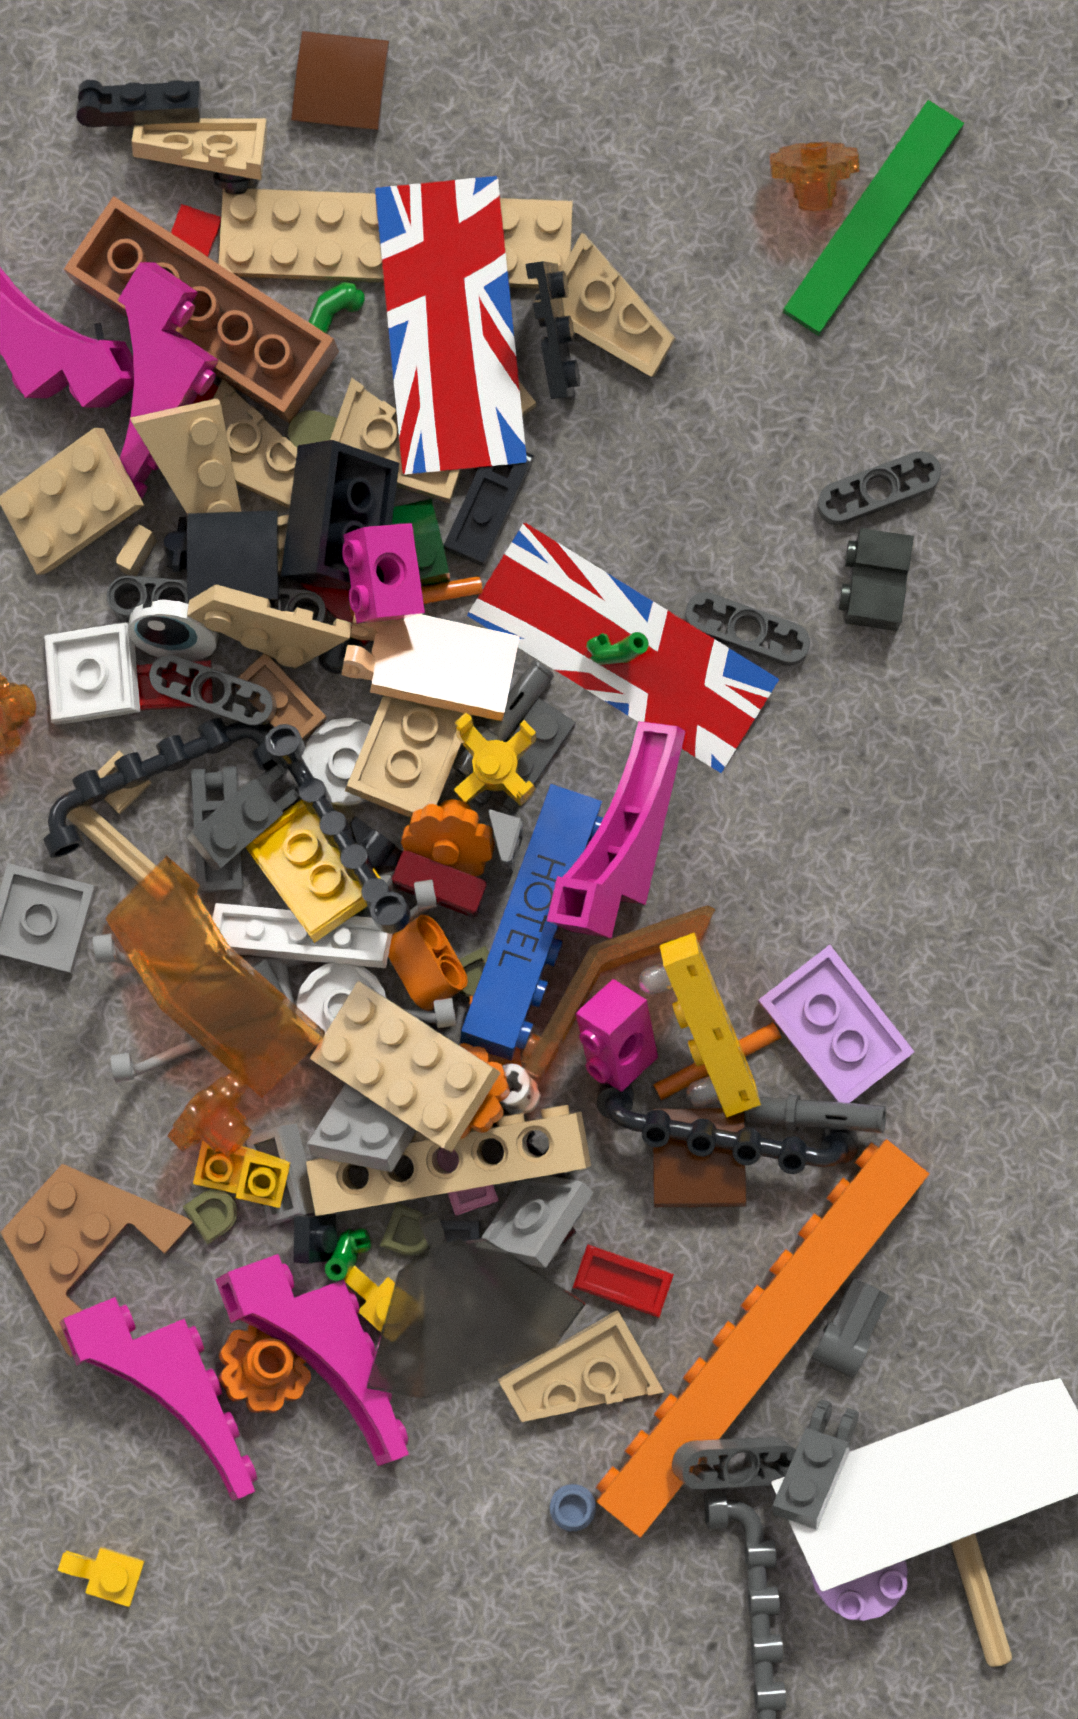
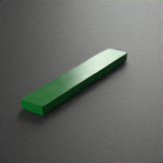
[782,100,964,336]

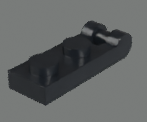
[76,79,201,127]
[443,452,535,567]

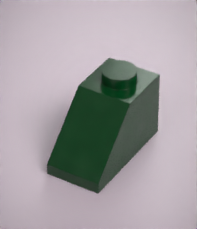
[392,499,450,586]

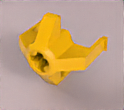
[454,713,536,806]

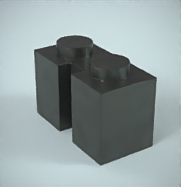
[838,528,914,631]

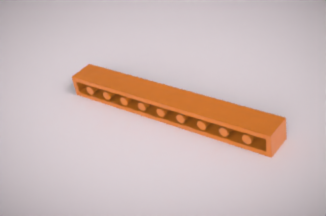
[595,1139,930,1538]

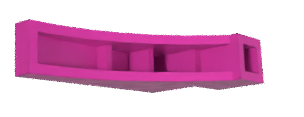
[117,262,219,500]
[0,267,134,408]
[547,721,685,939]
[215,1254,409,1466]
[60,1297,258,1501]

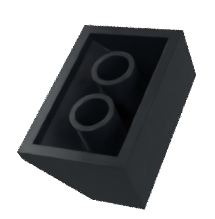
[281,440,399,591]

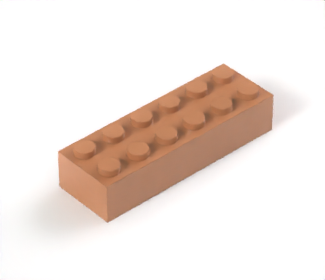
[64,196,339,424]

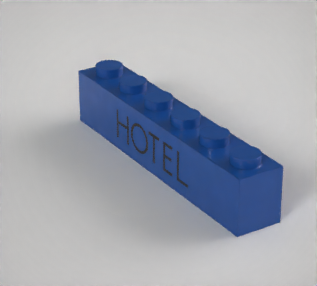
[460,784,603,1061]

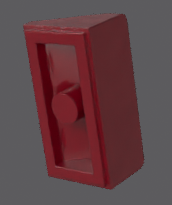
[391,851,487,918]

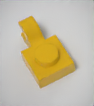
[343,1266,422,1342]
[57,1547,145,1607]

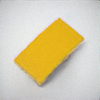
[193,1137,291,1208]

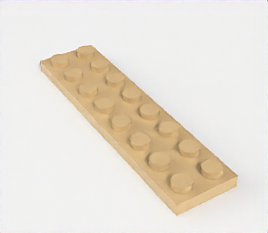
[219,188,573,288]

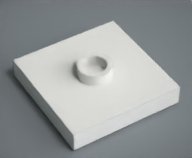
[44,622,140,725]

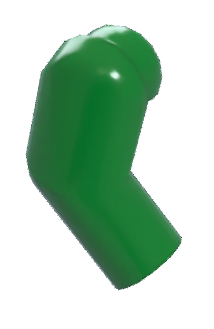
[308,282,365,334]
[586,632,649,665]
[325,1228,371,1281]

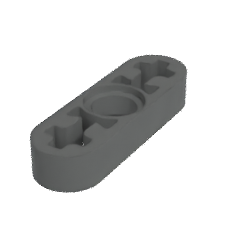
[817,451,941,525]
[685,592,810,666]
[149,655,277,727]
[672,1437,796,1490]

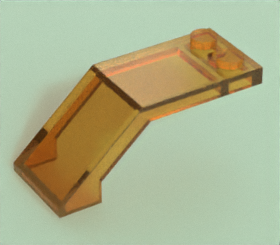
[105,855,325,1098]
[521,905,716,1083]

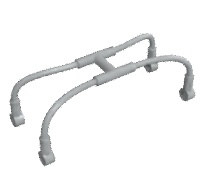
[93,880,456,1083]

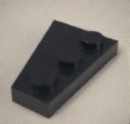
[525,261,580,399]

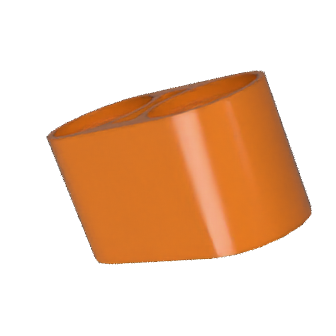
[388,915,468,1011]

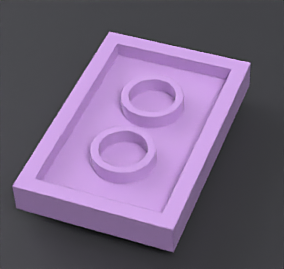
[757,945,914,1103]

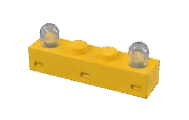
[638,933,761,1117]

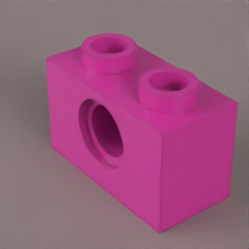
[342,523,425,624]
[576,979,658,1092]

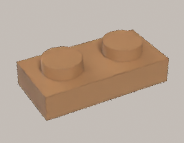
[235,654,327,741]

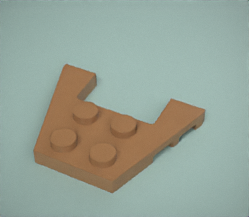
[0,1164,193,1357]

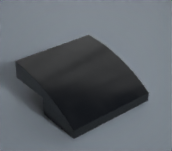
[187,511,280,602]

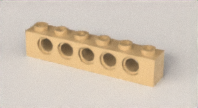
[306,1105,591,1216]

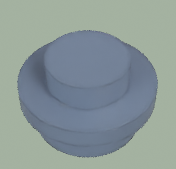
[550,1484,596,1531]

